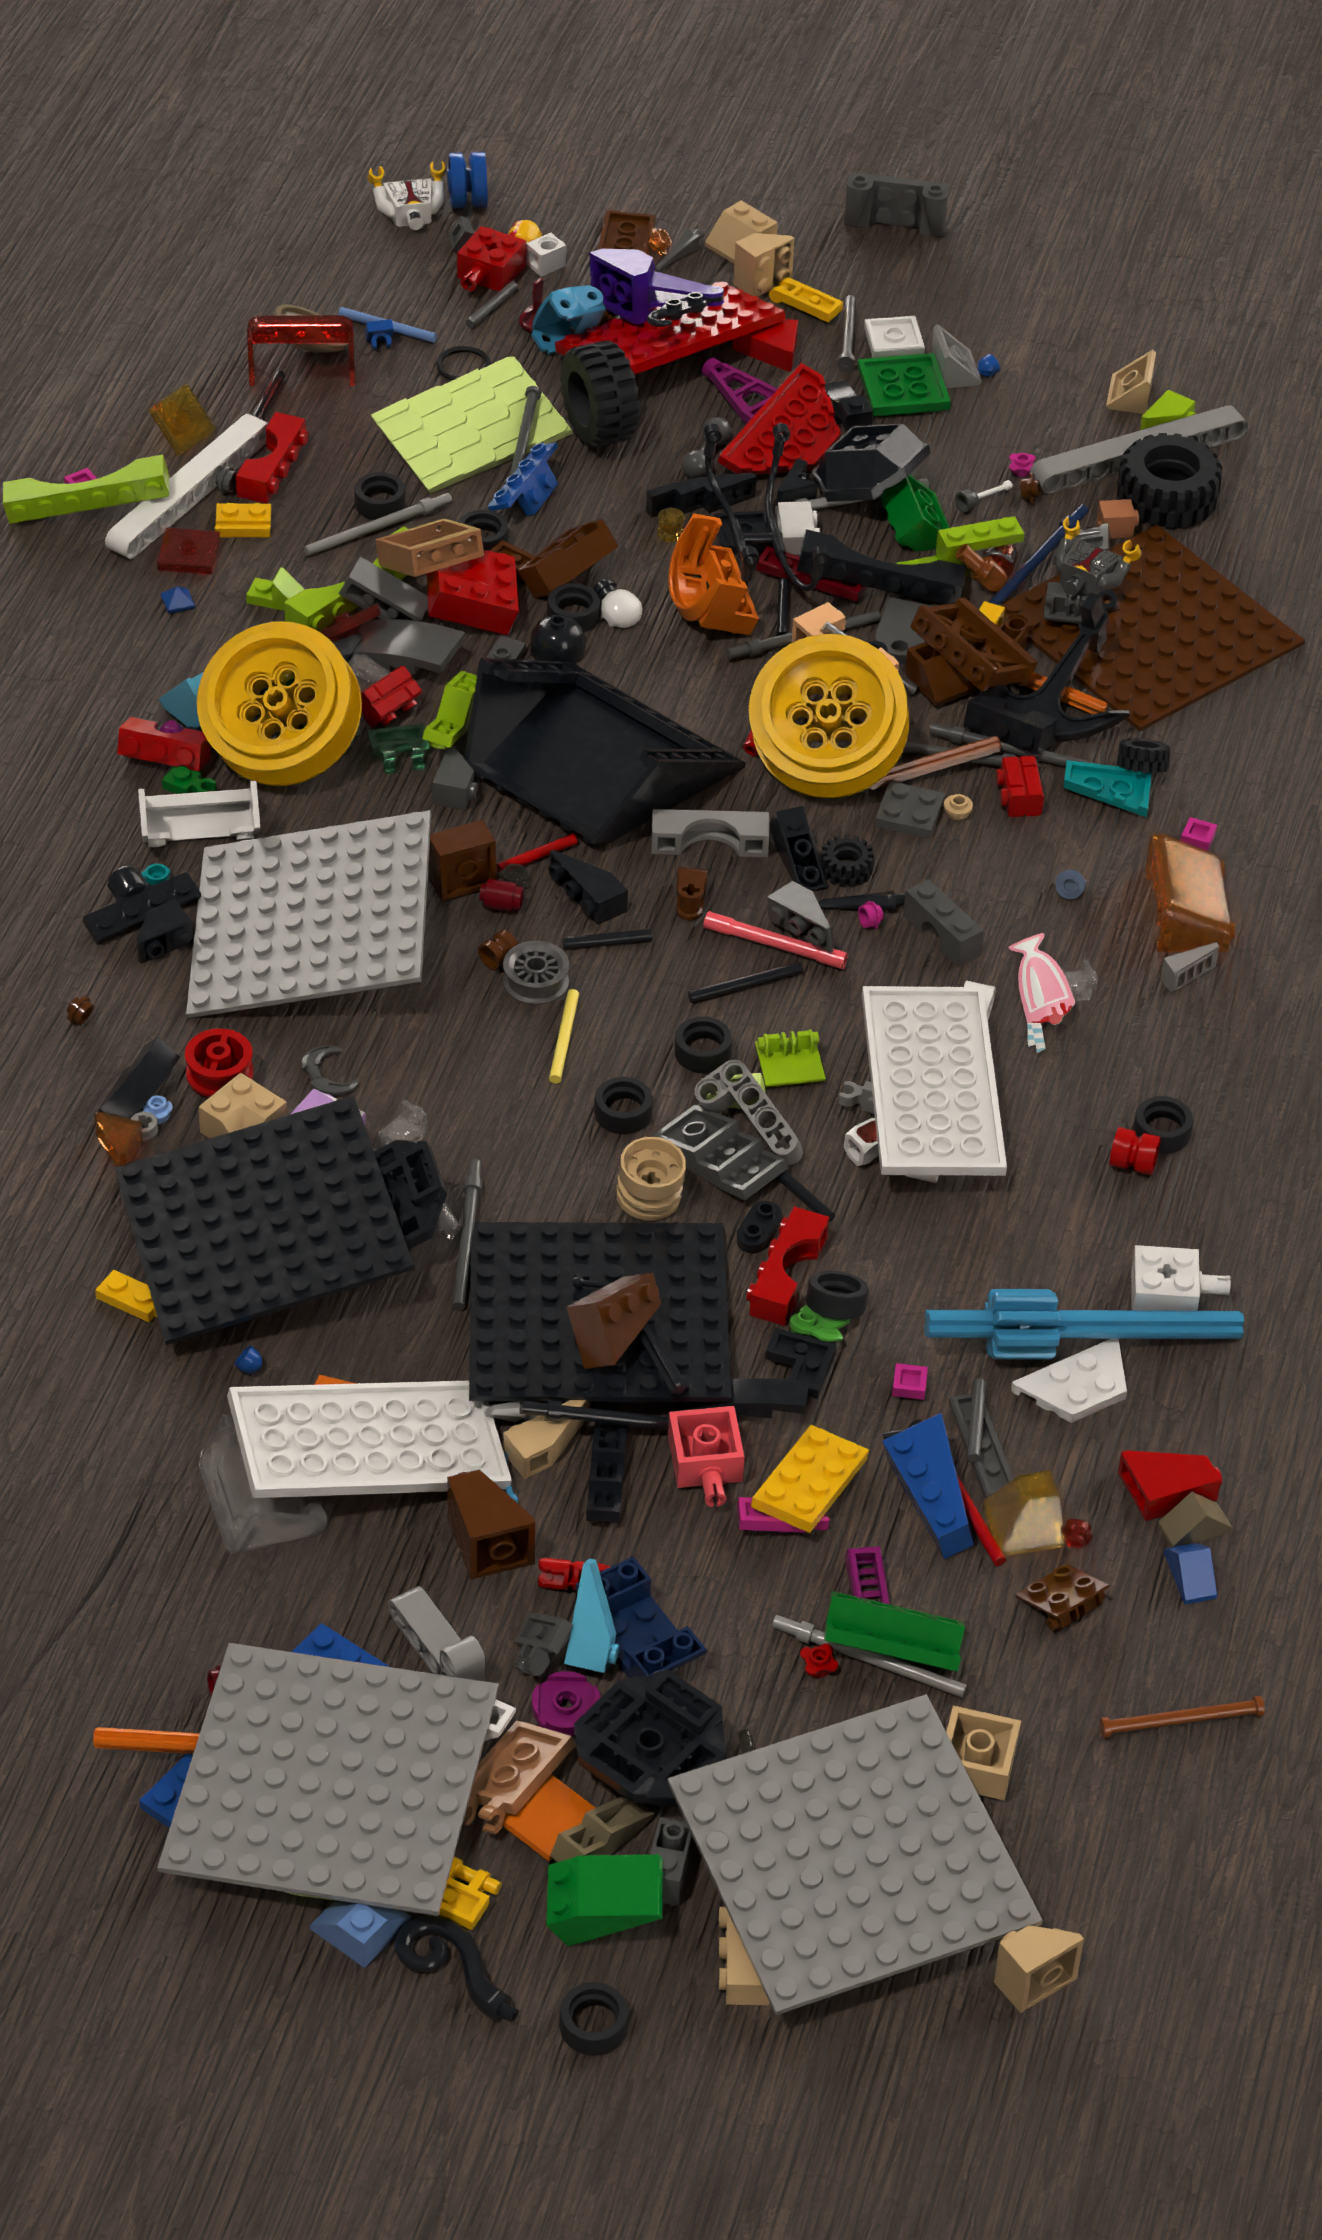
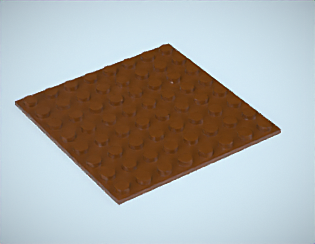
[1000,525,1305,731]

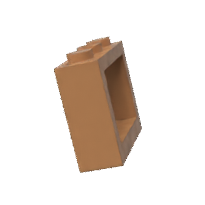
[375,518,484,577]

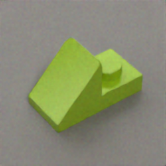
[246,567,304,611]

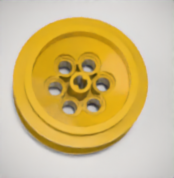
[197,621,362,786]
[749,634,909,798]

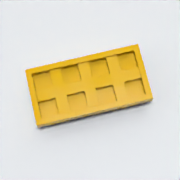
[751,1425,869,1533]

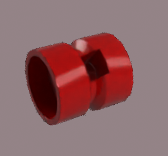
[1109,1127,1161,1175]

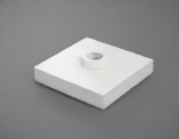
[864,316,925,358]

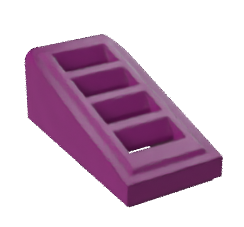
[844,1546,890,1604]

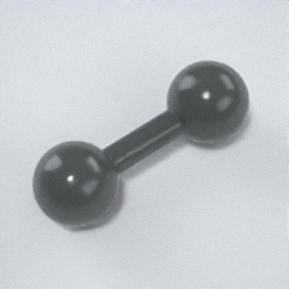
[682,417,732,479]

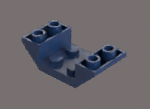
[575,1556,707,1678]

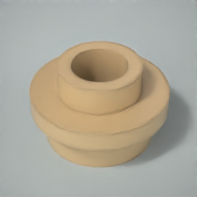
[944,794,973,821]

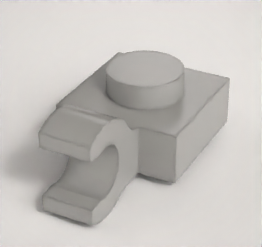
[839,1081,875,1114]

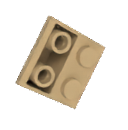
[733,233,795,297]

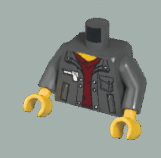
[1055,517,1141,596]

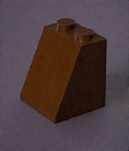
[447,1469,535,1580]

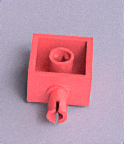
[668,1406,744,1507]

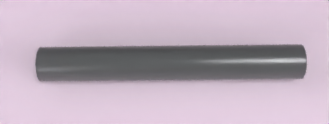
[466,281,518,328]
[967,1378,986,1462]

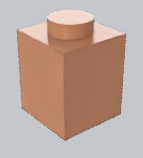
[1096,499,1139,539]

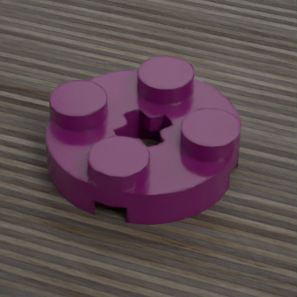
[532,1671,601,1736]

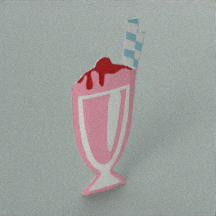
[1009,933,1075,1053]

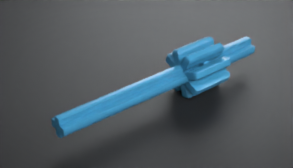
[924,1289,1244,1360]

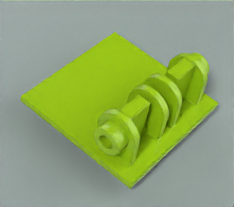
[755,1029,826,1087]

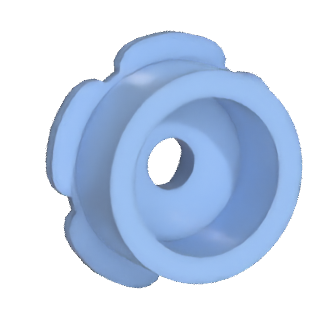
[142,1095,173,1124]

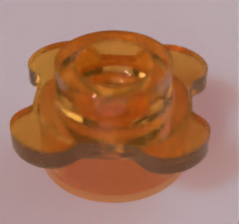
[648,228,672,256]

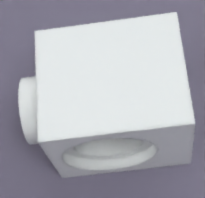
[526,233,567,277]

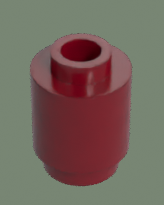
[479,879,524,912]

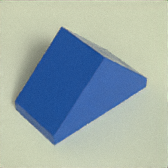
[1163,1543,1217,1604]

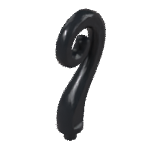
[394,1915,519,2023]

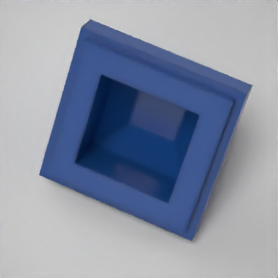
[161,586,195,614]

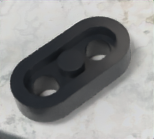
[737,1201,782,1254]

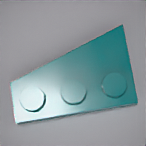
[1063,760,1152,817]

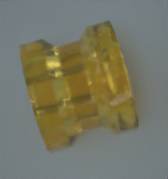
[657,508,685,542]

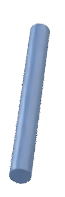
[338,307,437,343]

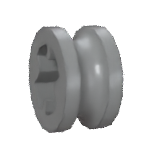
[129,1112,158,1142]

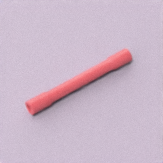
[703,911,848,970]

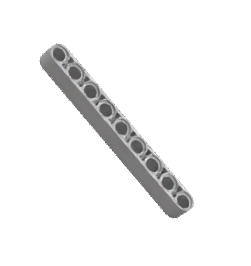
[1030,405,1249,494]

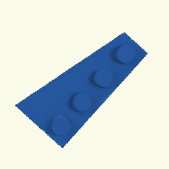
[882,1413,974,1559]

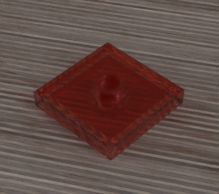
[157,527,221,575]
[319,604,381,639]

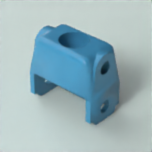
[531,285,606,355]

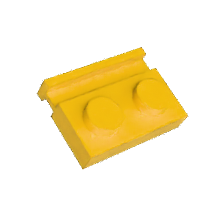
[215,503,271,537]

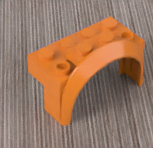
[668,513,759,635]

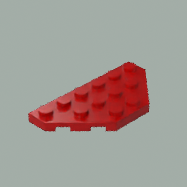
[718,363,841,475]

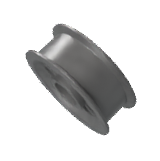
[503,941,569,1004]

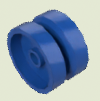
[447,151,488,209]

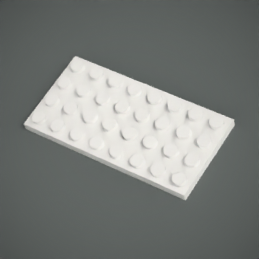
[862,986,1007,1176]
[227,1381,512,1498]

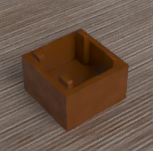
[429,820,497,901]

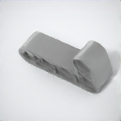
[695,1060,803,1165]
[387,1586,485,1681]

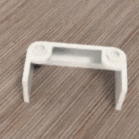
[138,781,260,847]

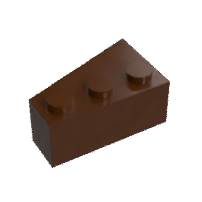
[518,518,619,598]
[566,1273,662,1369]

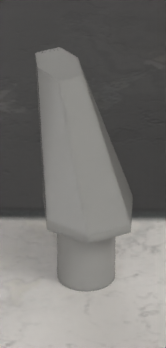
[484,1401,536,1422]

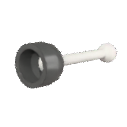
[955,480,1013,513]

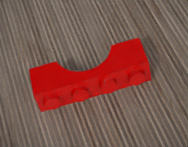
[236,412,309,504]
[746,1206,829,1326]

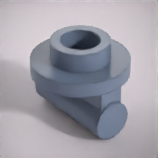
[1055,869,1087,899]

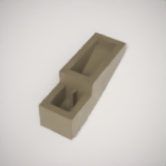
[550,1796,654,1862]

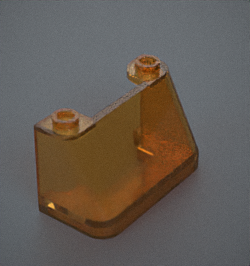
[1145,833,1235,952]

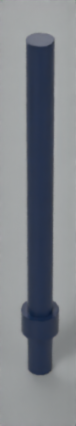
[989,504,1089,606]

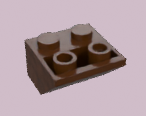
[905,642,980,706]

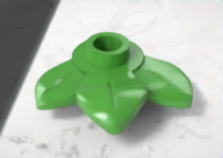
[789,1305,851,1342]

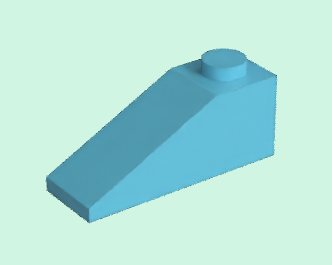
[564,1559,619,1673]

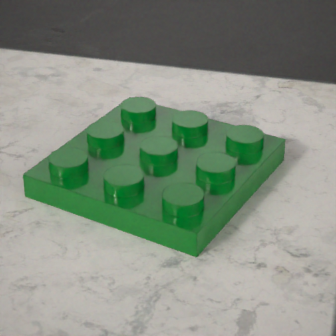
[857,353,951,416]

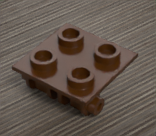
[1015,1563,1109,1631]

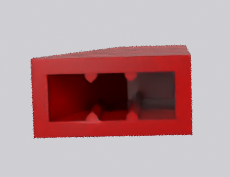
[732,319,798,372]
[1118,1450,1223,1521]

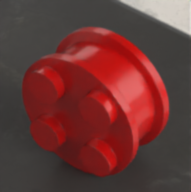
[185,1028,254,1097]

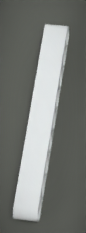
[105,414,268,559]

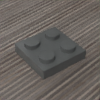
[874,781,945,839]

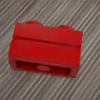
[361,666,422,727]
[996,756,1044,817]

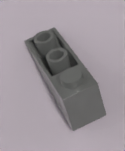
[767,881,833,953]

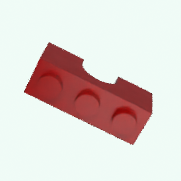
[117,717,211,771]

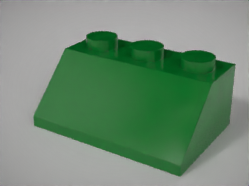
[880,474,950,552]

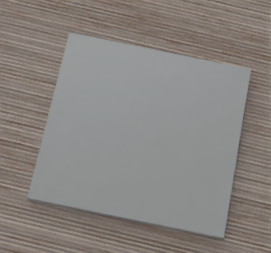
[186,810,432,1018]
[157,1643,499,1916]
[668,1694,1043,2015]

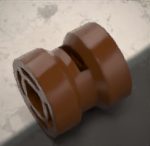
[478,930,518,970]

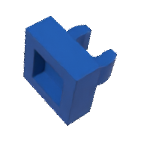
[364,319,394,350]

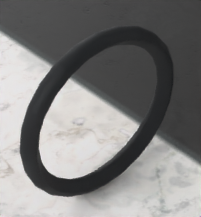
[436,346,491,381]

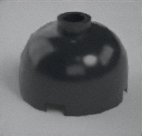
[530,614,585,664]

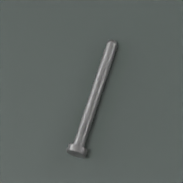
[837,295,855,372]

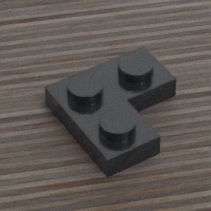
[765,1328,837,1399]

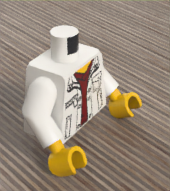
[367,161,445,230]

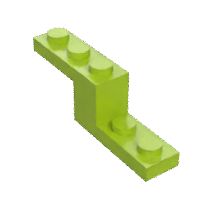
[895,516,1024,577]
[422,671,477,749]

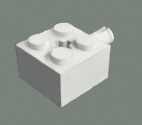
[1131,1245,1230,1311]

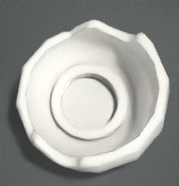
[599,589,643,628]

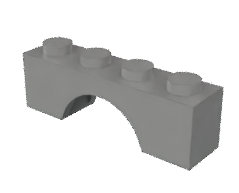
[651,809,769,857]

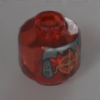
[981,544,1018,578]

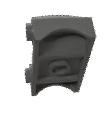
[844,171,950,237]

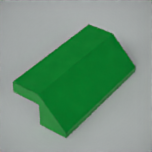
[823,1591,965,1671]

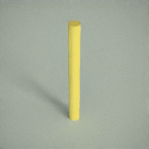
[549,989,579,1084]

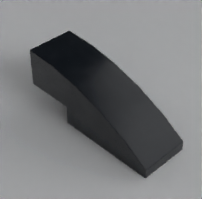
[97,1037,180,1131]

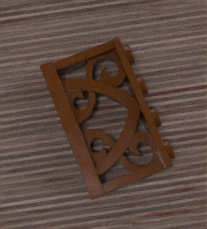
[911,598,1038,691]

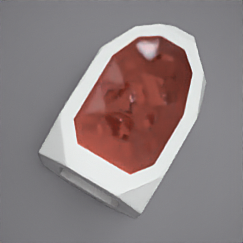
[844,1118,879,1166]

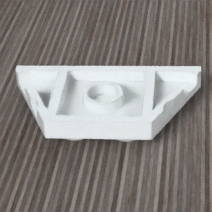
[1011,1339,1127,1423]

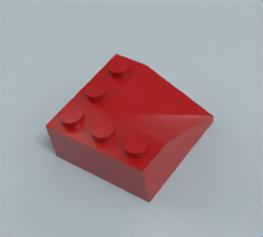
[426,550,519,635]

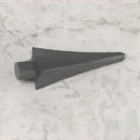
[655,228,704,272]

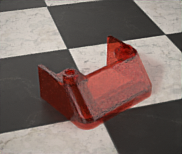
[247,315,355,386]

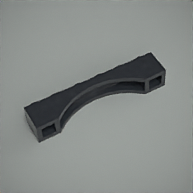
[797,529,966,605]

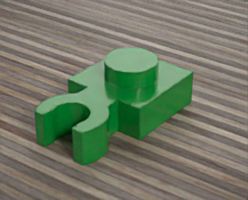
[162,766,217,794]

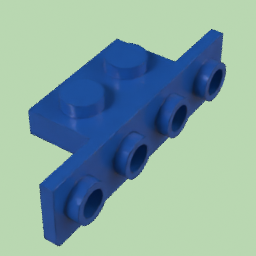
[488,442,558,516]

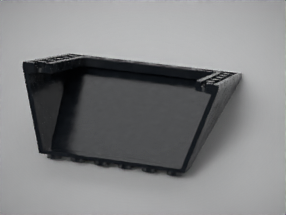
[465,658,746,845]

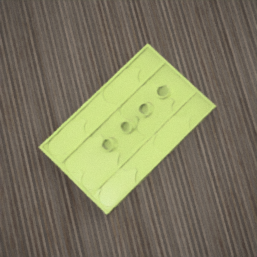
[371,356,573,494]

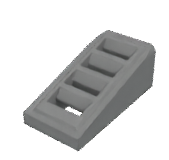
[1161,942,1219,992]

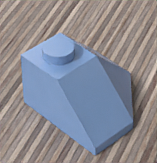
[310,1901,411,1968]

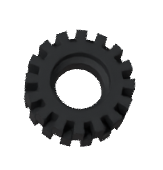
[1117,738,1171,773]
[821,834,874,887]

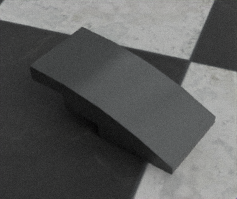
[348,619,465,674]
[652,1105,788,1200]

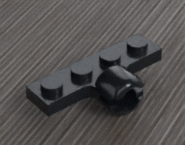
[83,865,202,945]

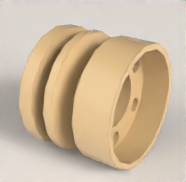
[616,1137,686,1221]

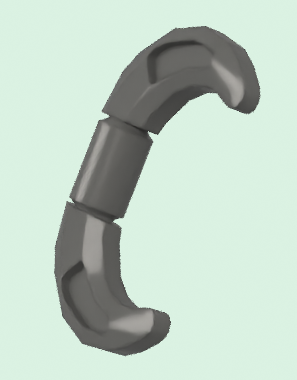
[301,1045,359,1096]

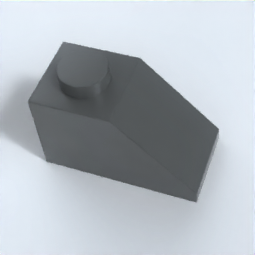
[432,746,478,810]

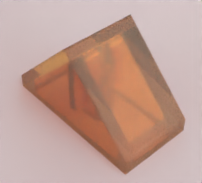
[94,1112,143,1167]

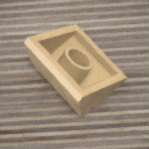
[1106,350,1156,414]

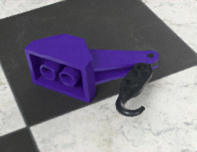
[589,249,724,327]

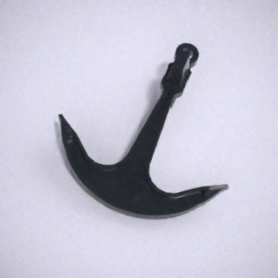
[988,589,1130,741]

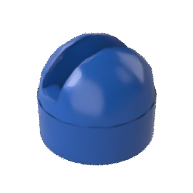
[978,354,1000,377]
[234,1345,262,1374]

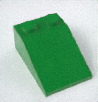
[546,1854,663,1947]

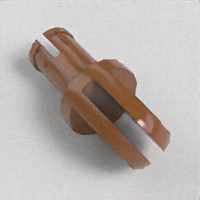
[955,544,1007,592]

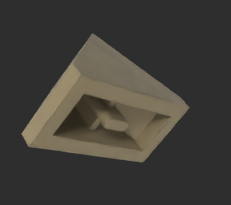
[1158,1492,1233,1547]

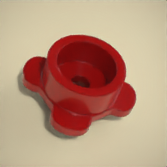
[800,1644,838,1678]

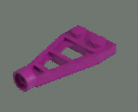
[702,358,777,423]

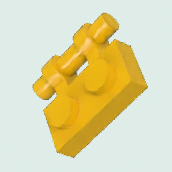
[439,1857,502,1930]

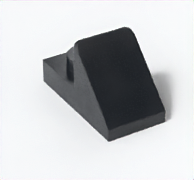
[776,459,817,506]

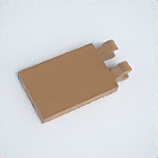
[463,1720,575,1834]

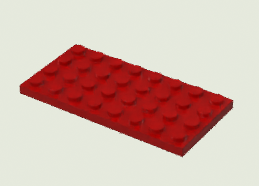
[555,282,785,375]

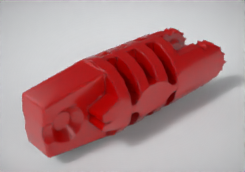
[537,1558,611,1591]

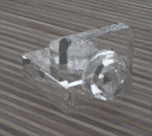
[1063,959,1097,1001]
[379,1100,427,1145]

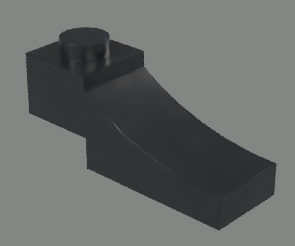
[825,380,873,432]

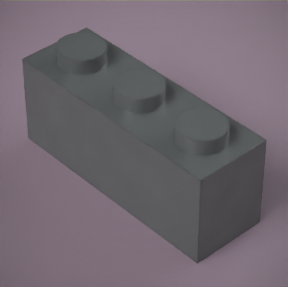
[339,557,428,622]

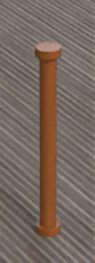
[1099,1695,1265,1738]

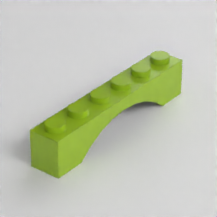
[3,455,170,524]
[284,527,408,632]

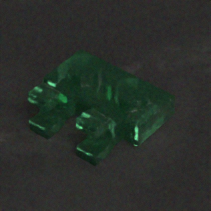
[368,723,429,774]

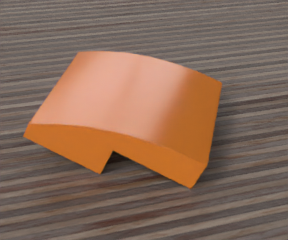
[503,1774,596,1861]

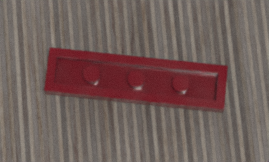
[756,546,866,602]

